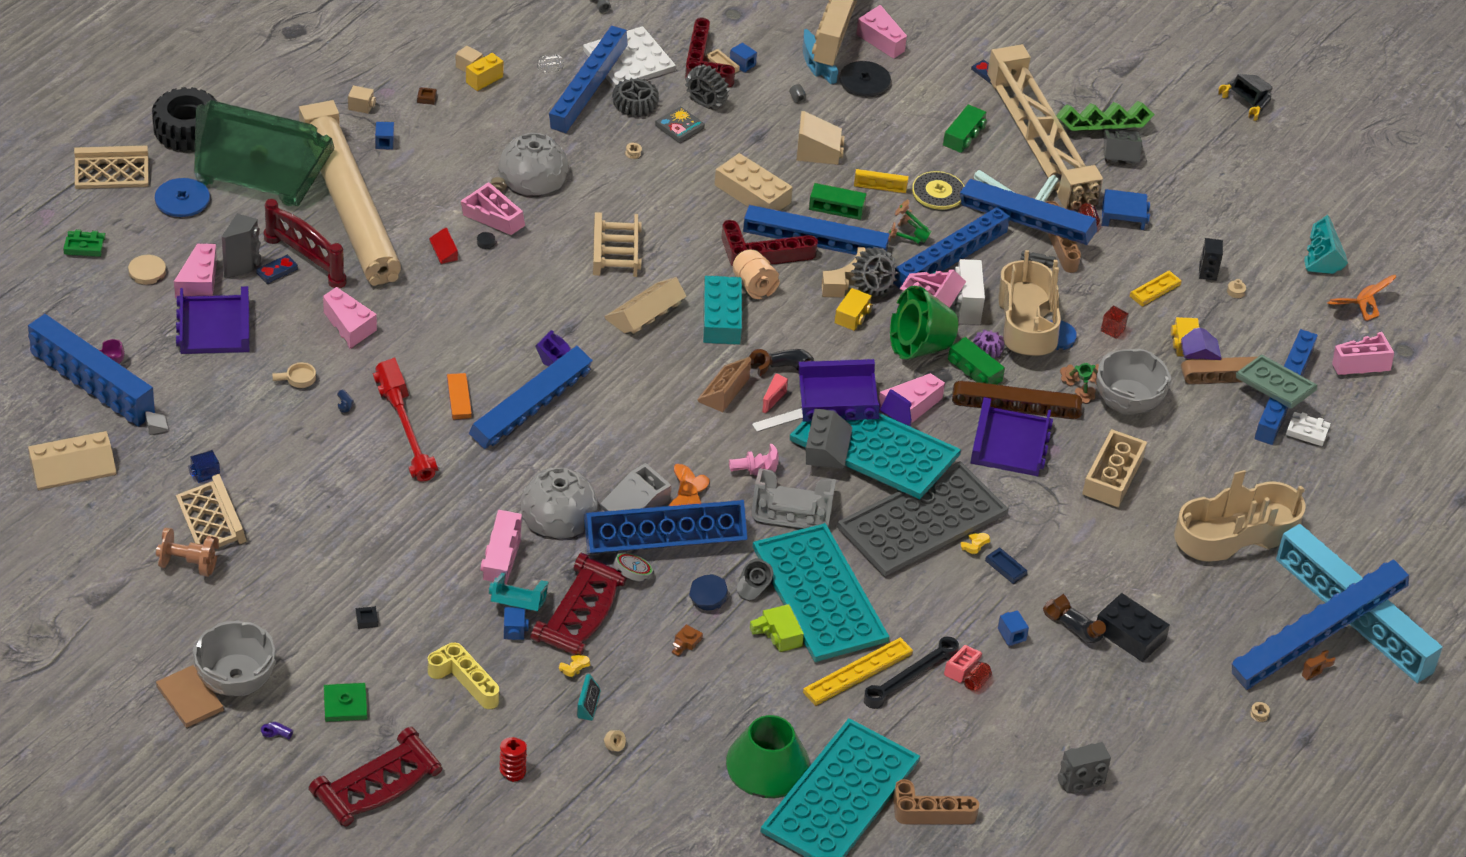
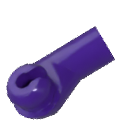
[261,722,293,739]

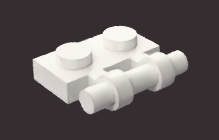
[1286,412,1331,446]

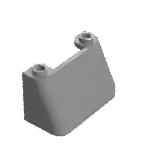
[751,468,836,528]

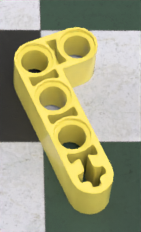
[428,642,499,709]

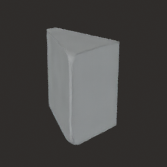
[145,411,168,434]

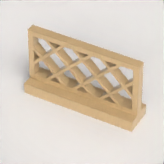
[74,146,149,189]
[176,474,247,547]

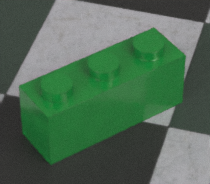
[943,104,987,153]
[809,183,867,220]
[948,337,1005,385]

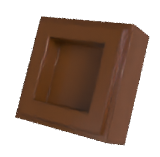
[417,87,437,105]

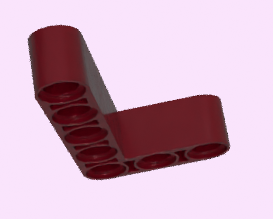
[685,17,735,88]
[721,220,818,266]

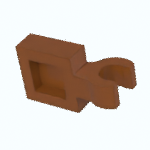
[672,624,703,656]
[1302,650,1336,680]

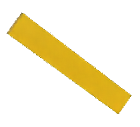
[803,637,913,706]

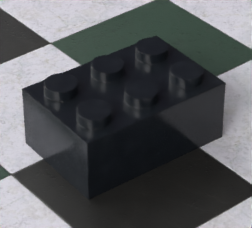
[1097,593,1170,662]

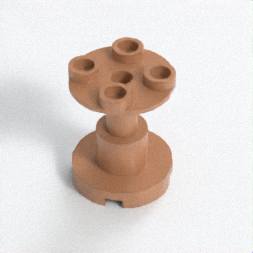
[156,528,219,577]

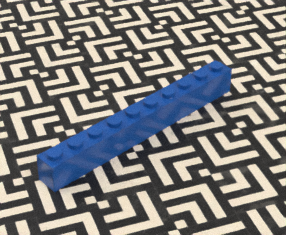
[1231,559,1409,690]

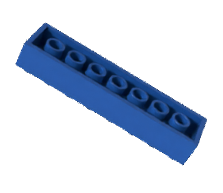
[28,314,155,427]
[584,500,748,554]

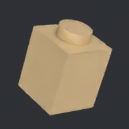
[455,45,483,72]
[348,85,376,114]

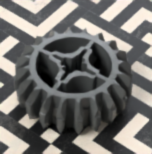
[685,65,730,110]
[612,77,659,117]
[851,247,898,297]

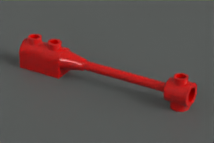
[372,358,439,482]

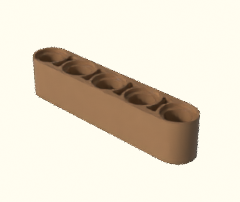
[1046,201,1081,273]
[1181,356,1259,384]

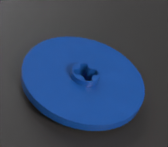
[155,178,210,217]

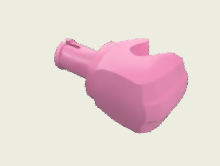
[729,444,779,476]

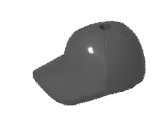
[737,558,773,600]

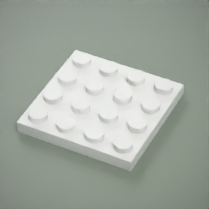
[583,26,676,88]

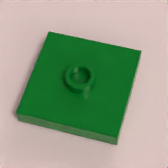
[324,683,367,722]

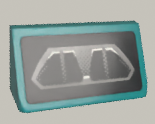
[577,674,601,721]

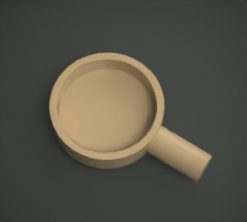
[272,362,316,388]

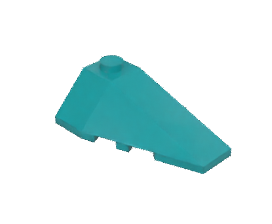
[1304,215,1348,274]

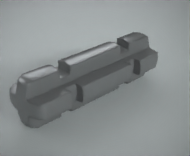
[1020,251,1056,266]

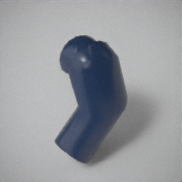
[337,389,354,413]

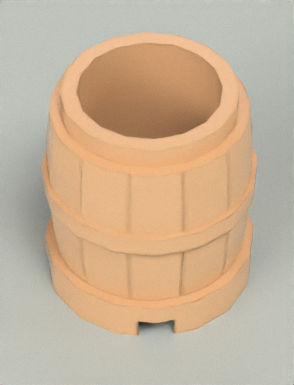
[733,250,780,299]

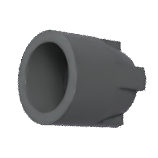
[789,84,806,103]

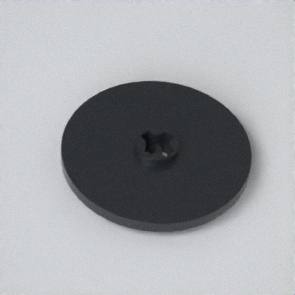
[840,61,891,97]

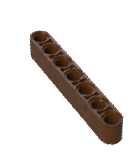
[952,381,1082,419]

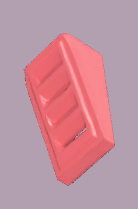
[762,374,788,413]
[944,645,982,683]

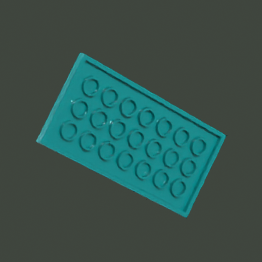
[790,413,961,499]
[752,523,890,662]
[760,718,920,857]

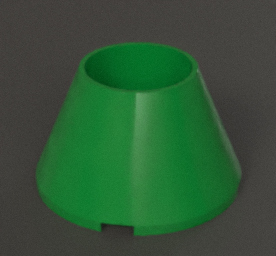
[890,285,958,360]
[726,715,810,798]

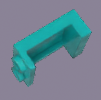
[488,573,549,611]

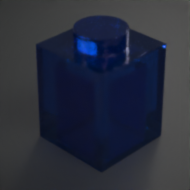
[188,450,220,483]

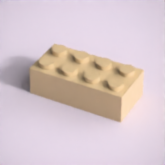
[715,153,793,211]
[1082,429,1147,508]

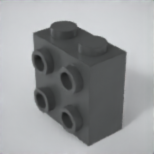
[1058,742,1111,793]

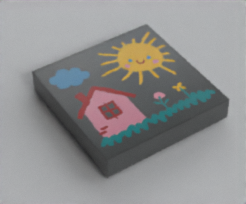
[655,106,705,143]

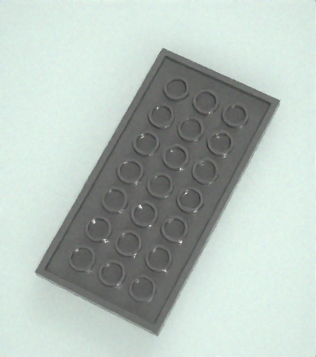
[837,461,1009,576]

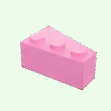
[856,5,907,59]
[461,182,525,235]
[174,244,217,298]
[900,270,966,308]
[323,287,377,349]
[1332,332,1394,375]
[878,373,945,423]
[480,510,522,584]

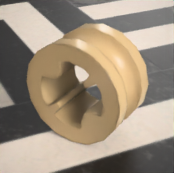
[625,143,642,159]
[1251,702,1270,722]

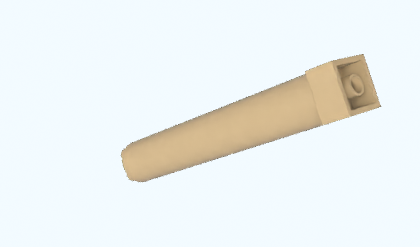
[299,100,401,286]

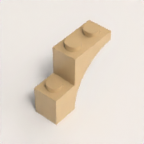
[821,247,867,298]

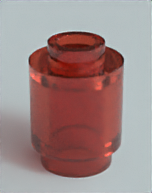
[1078,203,1100,226]
[963,662,992,691]

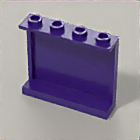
[176,286,250,354]
[799,359,879,422]
[970,397,1053,477]

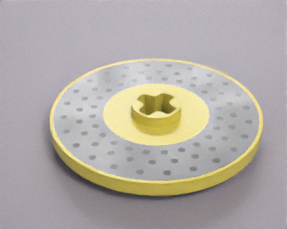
[912,171,964,210]

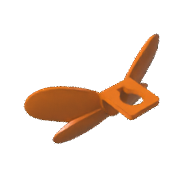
[1327,275,1396,321]
[669,464,710,506]

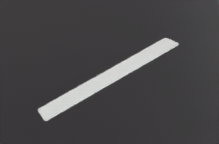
[752,408,802,431]

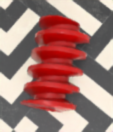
[499,737,527,782]

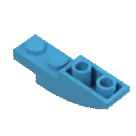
[802,29,838,84]

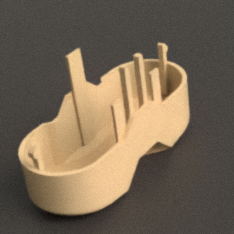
[999,250,1061,356]
[1174,470,1306,562]

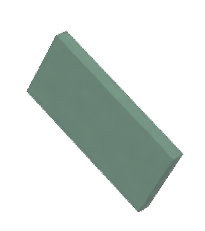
[1236,354,1318,409]

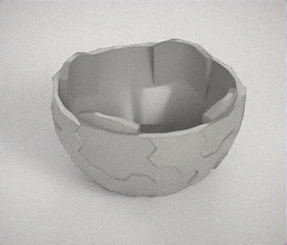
[498,133,569,196]
[1096,349,1171,415]
[520,467,598,539]
[193,620,276,697]

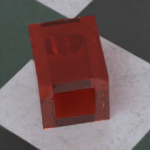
[1101,305,1129,339]

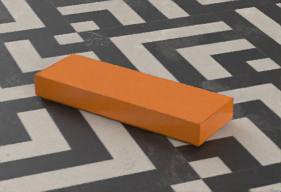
[447,373,472,420]

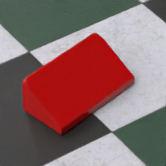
[429,227,458,264]

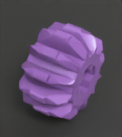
[973,330,1005,358]

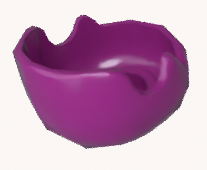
[99,339,125,364]

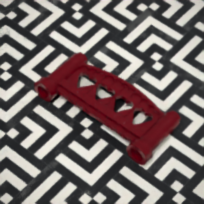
[264,199,347,288]
[530,552,627,656]
[308,727,443,827]

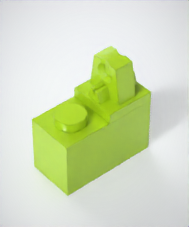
[749,604,804,652]

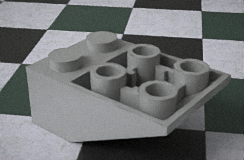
[600,463,671,511]

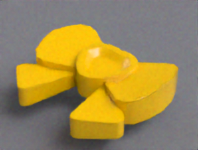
[961,533,991,554]
[559,655,591,677]

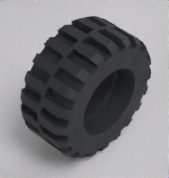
[152,87,221,151]

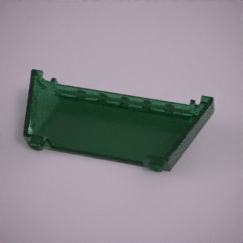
[194,100,335,206]

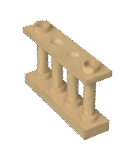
[593,212,642,277]

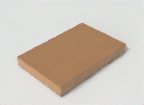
[156,665,224,728]

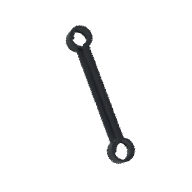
[864,636,959,709]

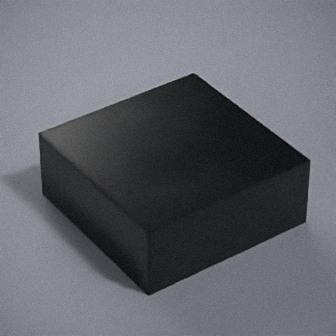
[355,606,378,629]

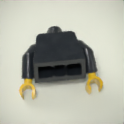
[1219,74,1273,121]

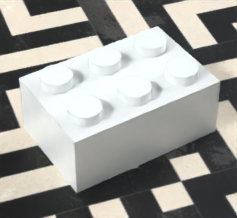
[954,259,985,325]

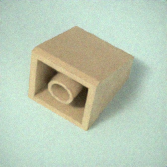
[796,111,845,165]

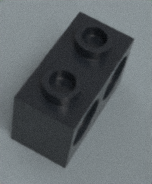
[1199,238,1223,281]

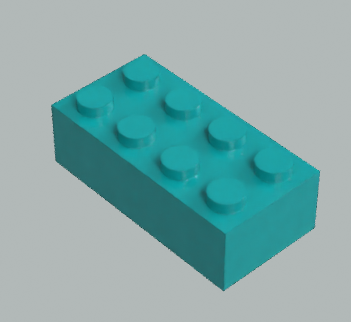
[703,276,742,345]

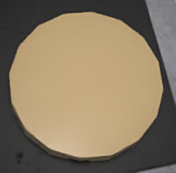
[128,255,166,285]

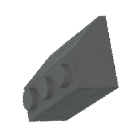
[222,213,261,279]
[806,409,852,469]

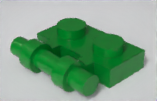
[63,229,106,257]

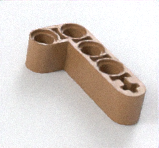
[893,779,979,824]

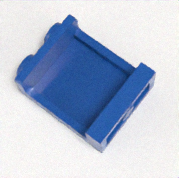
[1101,189,1150,230]

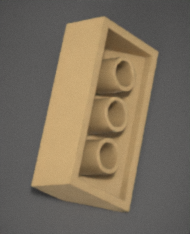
[604,277,686,334]
[28,431,117,490]

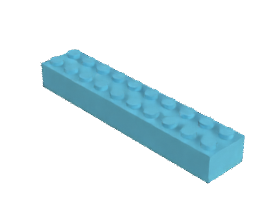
[1276,524,1443,684]

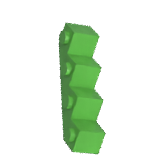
[1056,101,1155,131]

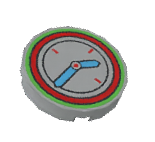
[613,553,653,581]

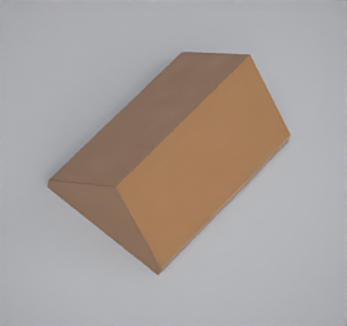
[697,357,751,413]

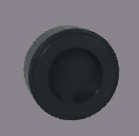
[477,232,495,249]

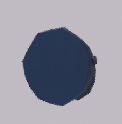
[689,574,728,611]

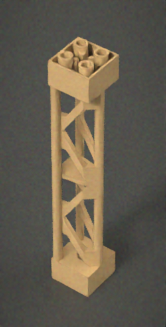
[987,44,1103,210]

